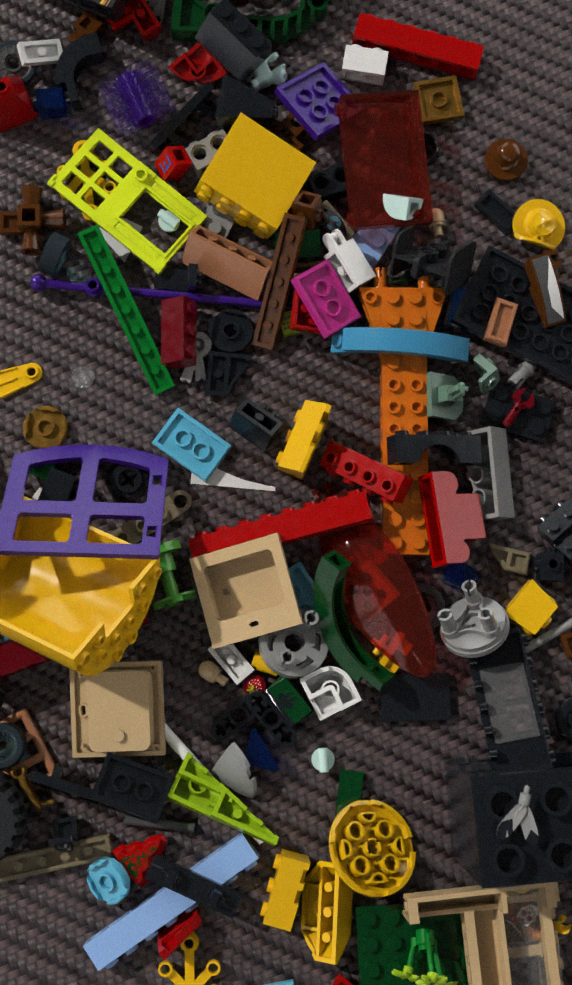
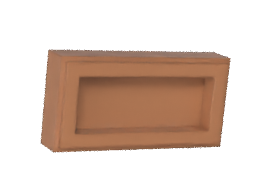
[483,297,518,347]

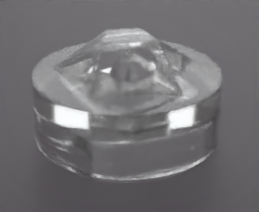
[71,366,94,389]

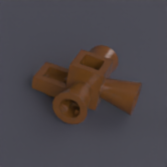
[0,185,67,256]

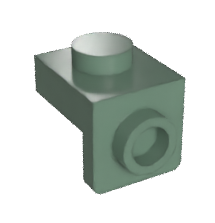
[473,353,500,394]

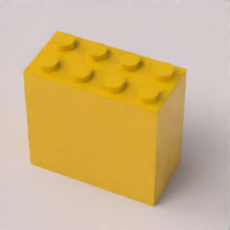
[194,112,316,239]

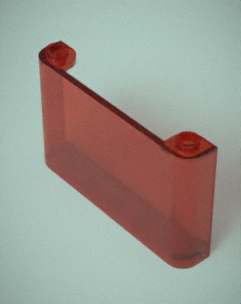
[334,90,433,231]

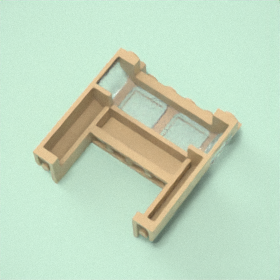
[402,882,564,985]

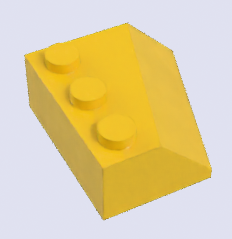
[275,400,332,480]

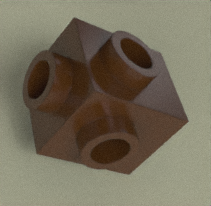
[290,190,324,230]

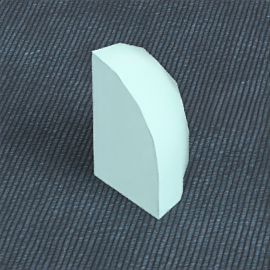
[383,193,424,221]

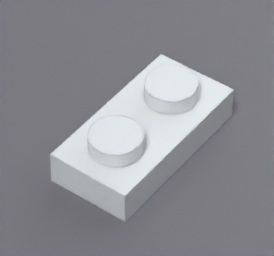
[17,39,63,67]
[207,644,255,685]

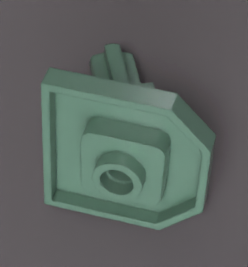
[426,371,469,421]

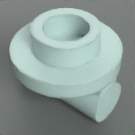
[157,209,180,232]
[311,747,335,773]

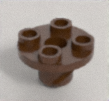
[484,139,528,183]

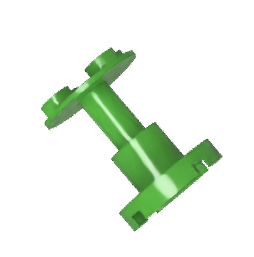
[152,539,198,611]

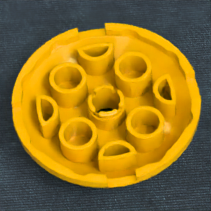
[329,799,416,897]

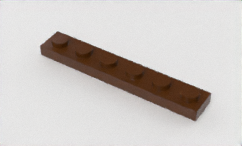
[252,213,308,350]

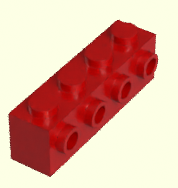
[319,440,414,505]

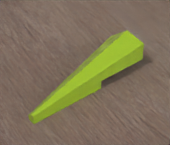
[166,752,279,846]

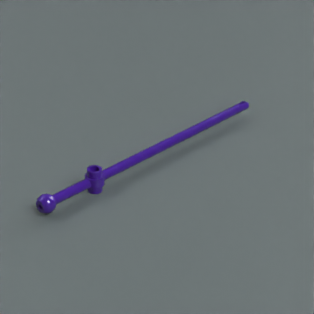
[31,274,292,311]

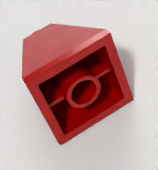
[0,76,40,134]

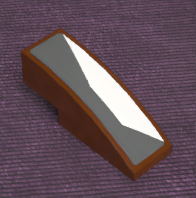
[523,252,566,329]

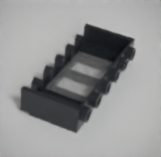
[468,627,556,773]

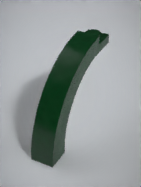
[314,550,395,691]

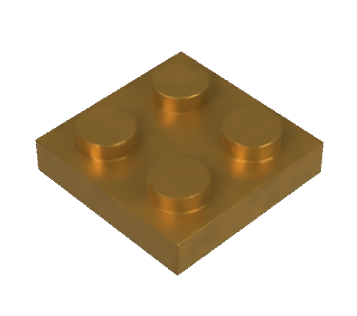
[413,75,464,126]

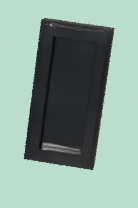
[474,189,516,235]

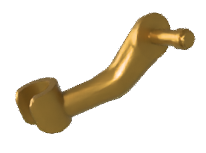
[10,765,55,811]

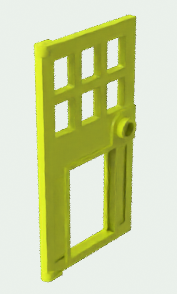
[47,128,207,275]

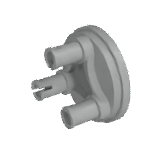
[437,580,510,658]

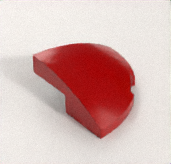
[168,42,228,84]

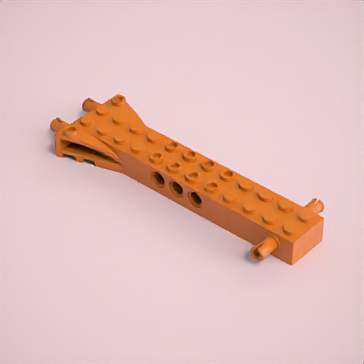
[357,267,446,557]

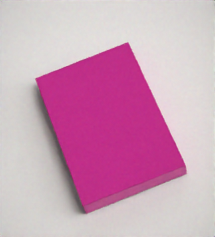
[290,259,362,339]

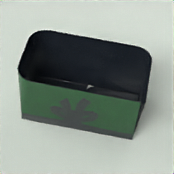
[264,676,314,727]

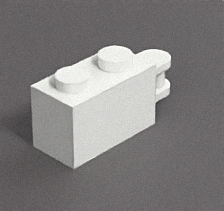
[322,229,376,293]

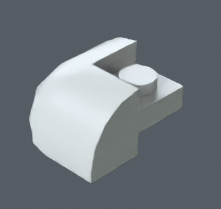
[299,666,362,721]

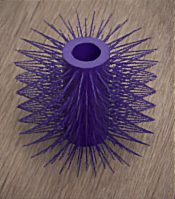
[98,60,176,138]

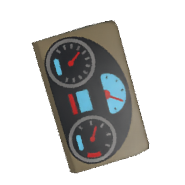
[316,200,355,241]

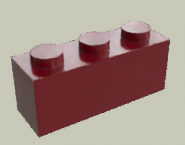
[161,295,197,370]

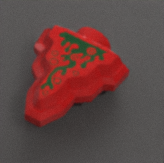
[112,833,168,888]

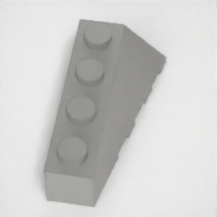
[454,426,515,521]

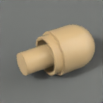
[427,208,445,239]
[198,661,229,687]

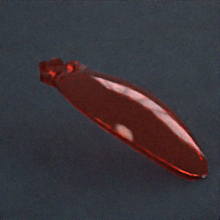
[311,481,437,678]

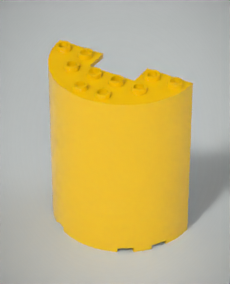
[0,496,162,676]

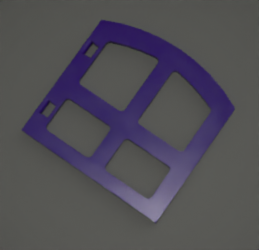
[0,445,169,560]

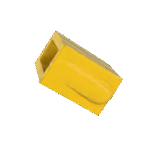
[504,579,558,637]

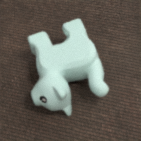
[246,52,287,92]

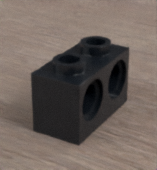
[307,162,357,203]

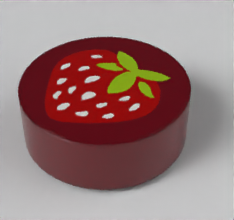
[243,675,266,698]

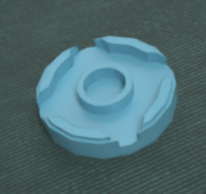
[87,856,130,905]

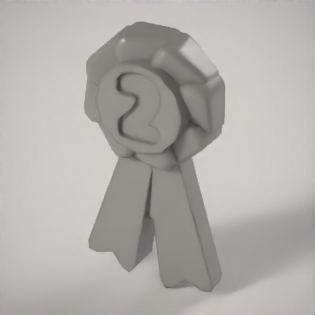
[180,332,212,384]

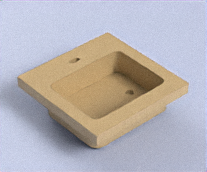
[189,533,304,649]
[69,660,166,758]

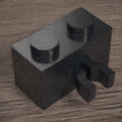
[228,398,283,452]

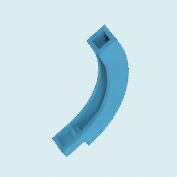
[331,327,470,362]

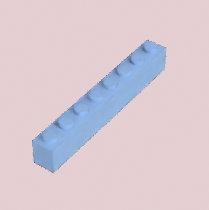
[83,832,259,971]

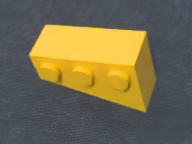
[260,848,310,932]

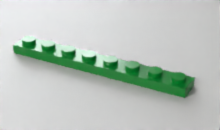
[77,224,175,396]

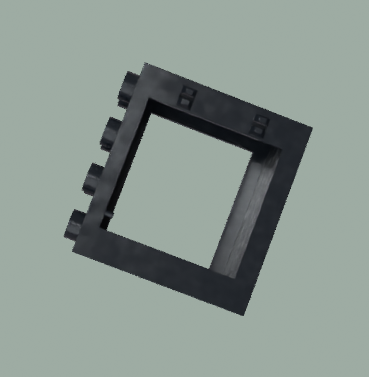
[443,750,572,889]

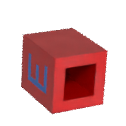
[154,145,193,181]

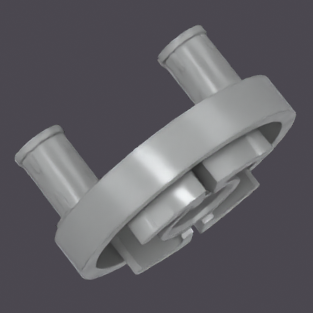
[258,608,328,678]

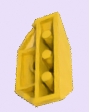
[301,860,353,965]

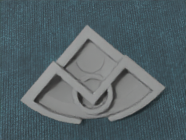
[211,742,257,798]

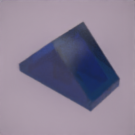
[245,727,280,771]

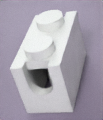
[341,44,389,86]

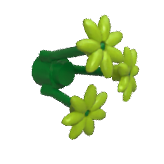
[392,928,458,985]

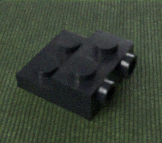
[537,497,572,563]

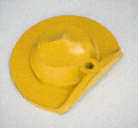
[512,199,565,250]

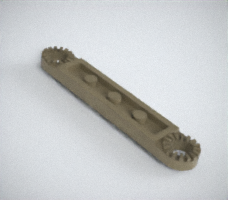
[110,490,192,544]

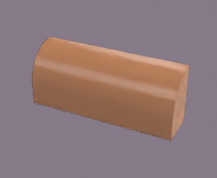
[181,225,272,301]

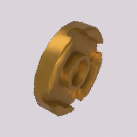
[23,406,69,449]

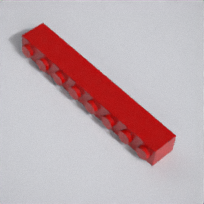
[188,489,375,558]

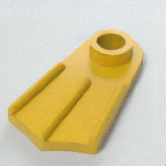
[0,363,43,399]

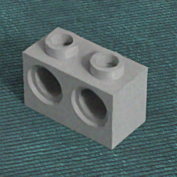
[185,129,227,179]

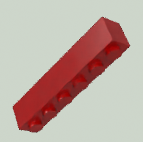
[352,13,484,80]

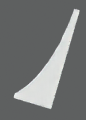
[190,468,275,491]

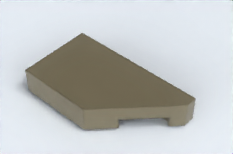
[488,544,531,575]

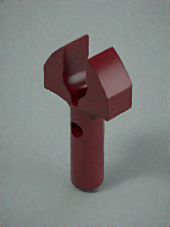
[502,388,534,428]

